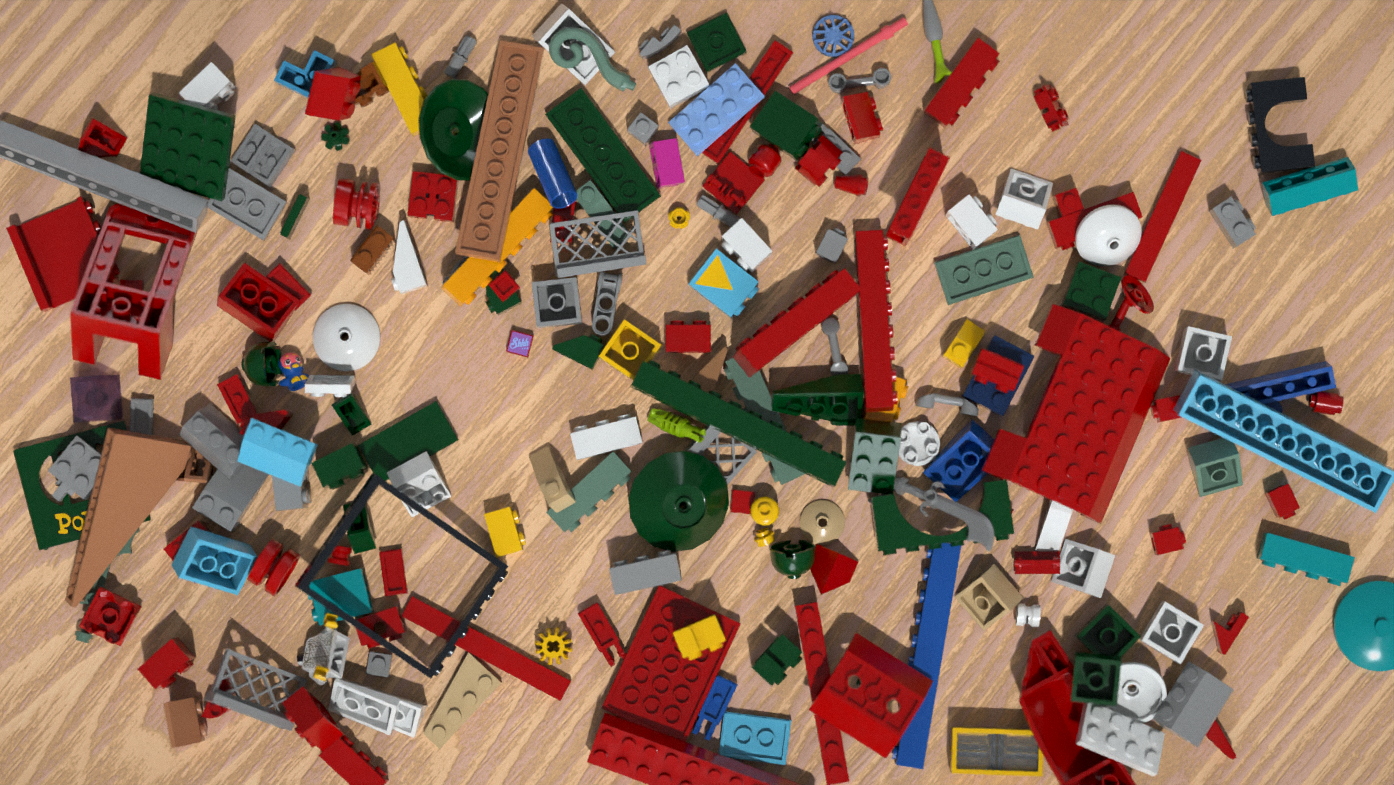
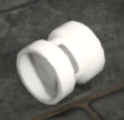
[1015,603,1041,627]

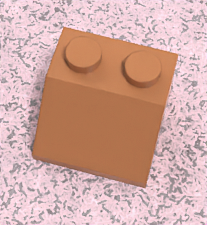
[163,696,207,748]

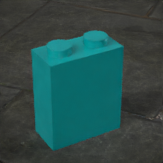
[307,568,374,626]

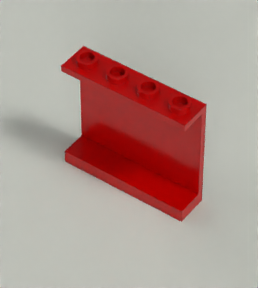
[886,148,950,246]
[6,196,120,312]

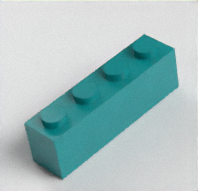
[1262,157,1358,216]
[1257,533,1355,586]

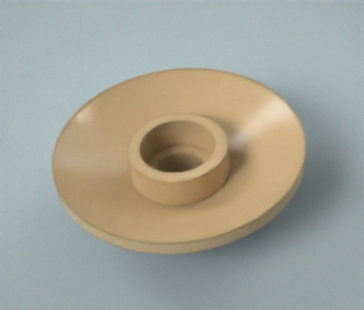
[800,500,845,545]

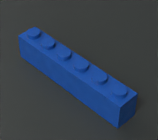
[1225,361,1336,404]

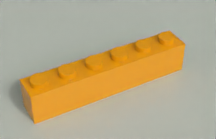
[441,188,553,307]

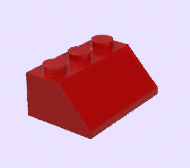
[216,263,300,342]

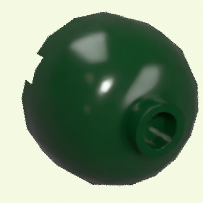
[241,342,282,386]
[770,540,815,579]

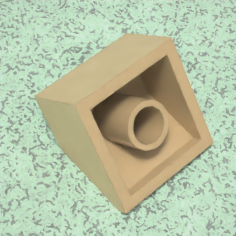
[955,564,1023,631]

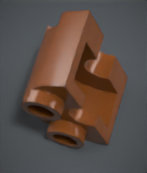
[354,62,389,108]

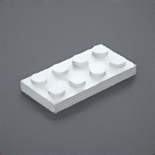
[1076,703,1165,776]

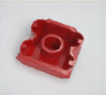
[79,587,142,646]

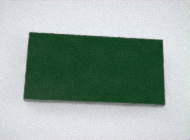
[358,401,459,481]

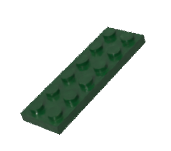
[545,88,661,223]

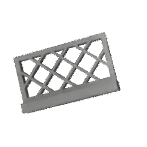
[548,210,646,278]
[680,425,757,507]
[204,649,307,731]

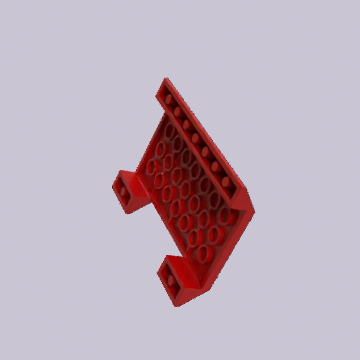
[982,304,1170,524]

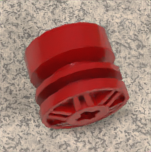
[333,178,380,230]

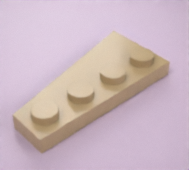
[423,652,502,749]

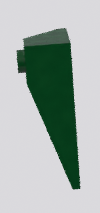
[772,374,864,426]

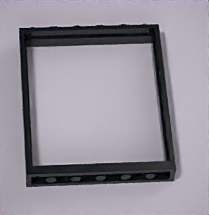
[294,473,508,679]

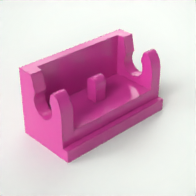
[649,138,685,189]

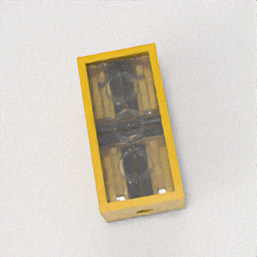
[950,726,1043,777]

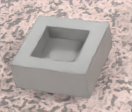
[366,651,393,677]

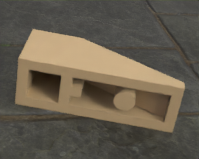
[529,446,576,513]

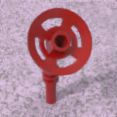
[1108,275,1154,331]

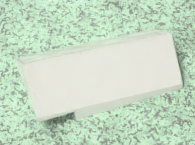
[328,678,428,738]

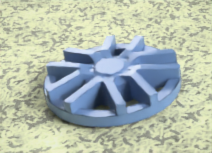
[812,15,854,57]

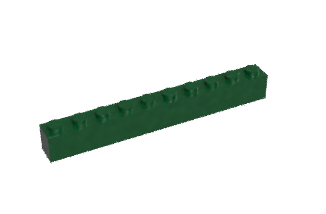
[630,360,847,487]

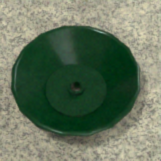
[418,79,488,181]
[628,451,729,552]

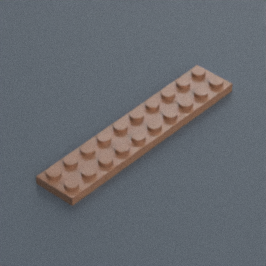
[455,40,544,262]

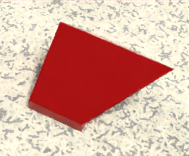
[78,118,127,158]
[810,544,858,595]

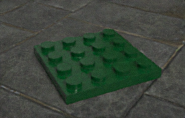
[140,92,236,201]

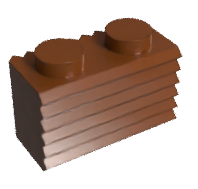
[350,225,396,275]

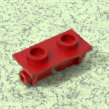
[1033,84,1069,132]
[1015,551,1060,574]

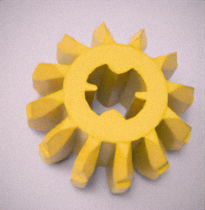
[535,627,573,665]

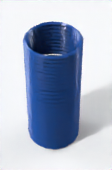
[528,139,578,208]

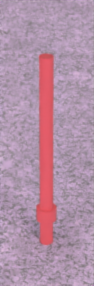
[789,17,908,95]

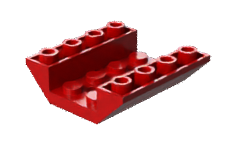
[808,633,933,759]

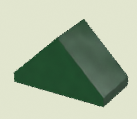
[332,393,371,436]

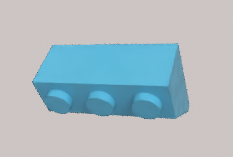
[238,418,318,487]

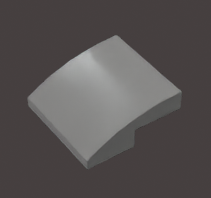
[231,124,295,188]

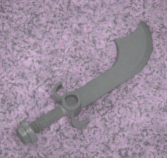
[894,477,994,551]

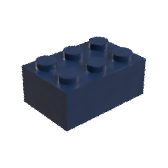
[962,335,1035,417]

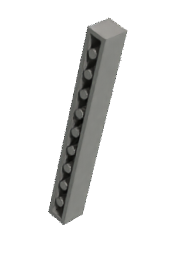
[0,120,208,233]

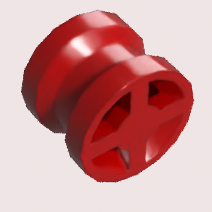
[327,545,352,566]

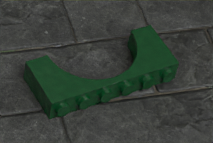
[871,480,1014,555]

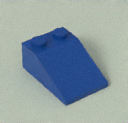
[923,420,994,502]

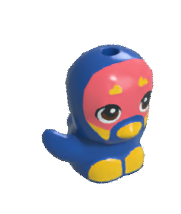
[278,352,309,391]

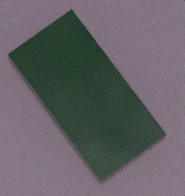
[280,194,310,239]

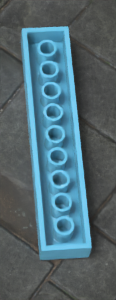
[1173,370,1394,513]

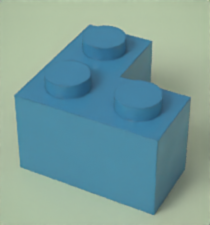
[274,50,337,99]

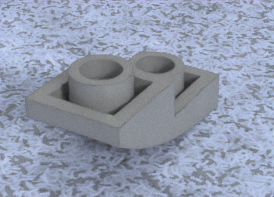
[639,25,681,60]

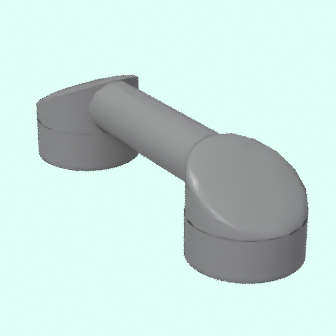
[828,68,891,94]
[821,318,848,376]
[916,393,979,416]

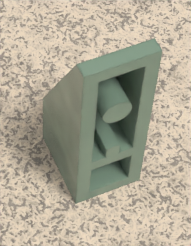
[576,180,630,249]

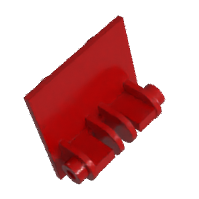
[702,152,765,215]

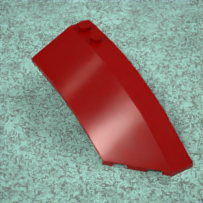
[1019,630,1136,785]

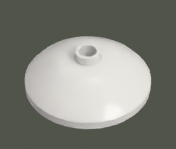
[1075,205,1142,267]
[313,304,380,371]
[1101,662,1167,723]

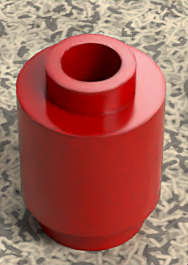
[1308,391,1344,415]

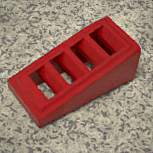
[1206,720,1236,760]

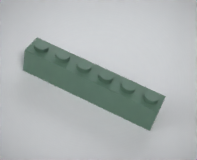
[723,358,805,485]

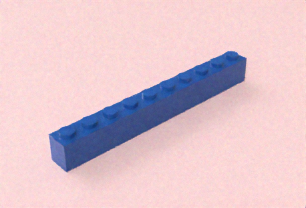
[892,543,961,769]

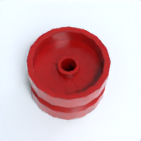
[247,538,301,597]

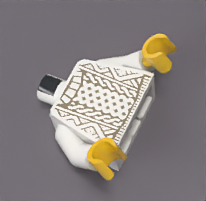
[297,613,350,685]

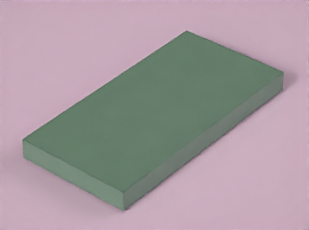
[934,235,1034,305]

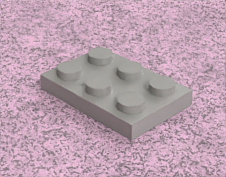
[208,168,287,241]

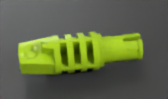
[647,408,706,443]

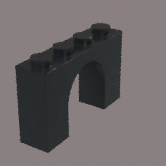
[1245,77,1315,174]

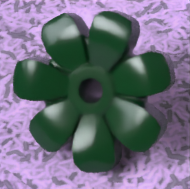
[321,122,350,151]

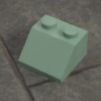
[1187,438,1243,497]

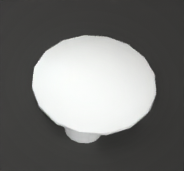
[899,421,940,466]

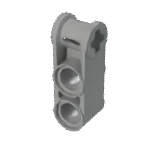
[592,271,623,337]

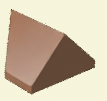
[176,447,213,483]

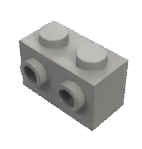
[1209,196,1256,249]

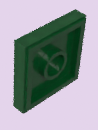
[687,12,747,73]

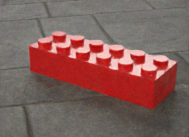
[733,268,862,378]

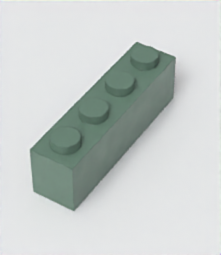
[546,452,632,532]

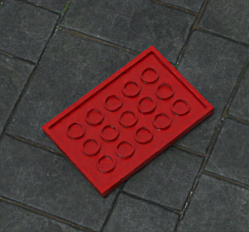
[602,585,741,742]

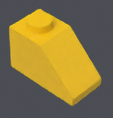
[942,319,985,369]

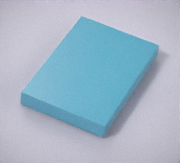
[719,711,791,765]

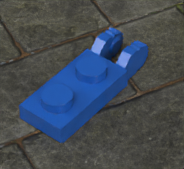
[692,675,738,741]

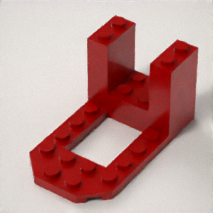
[70,203,197,380]

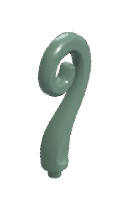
[549,27,636,91]

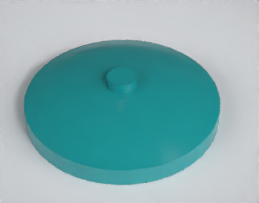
[1333,581,1394,671]

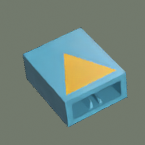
[689,249,759,318]

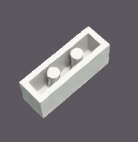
[570,414,643,460]

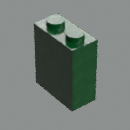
[750,91,822,161]

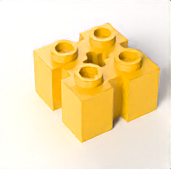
[673,614,726,660]

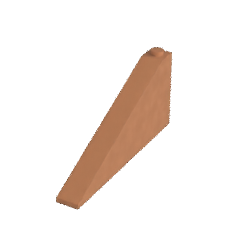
[65,428,192,607]

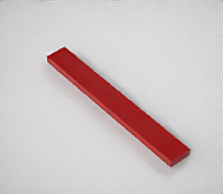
[402,596,571,701]

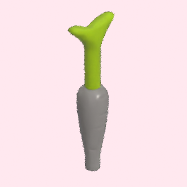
[923,0,952,84]

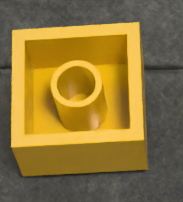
[599,319,662,381]

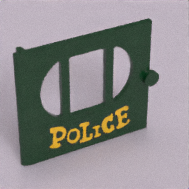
[13,421,151,550]

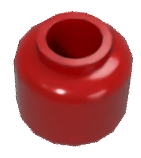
[748,144,782,178]

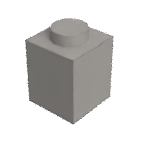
[627,112,659,146]
[815,228,848,264]

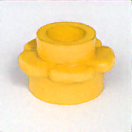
[668,207,690,229]
[753,528,775,547]

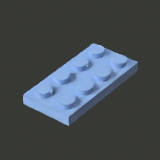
[668,63,765,156]

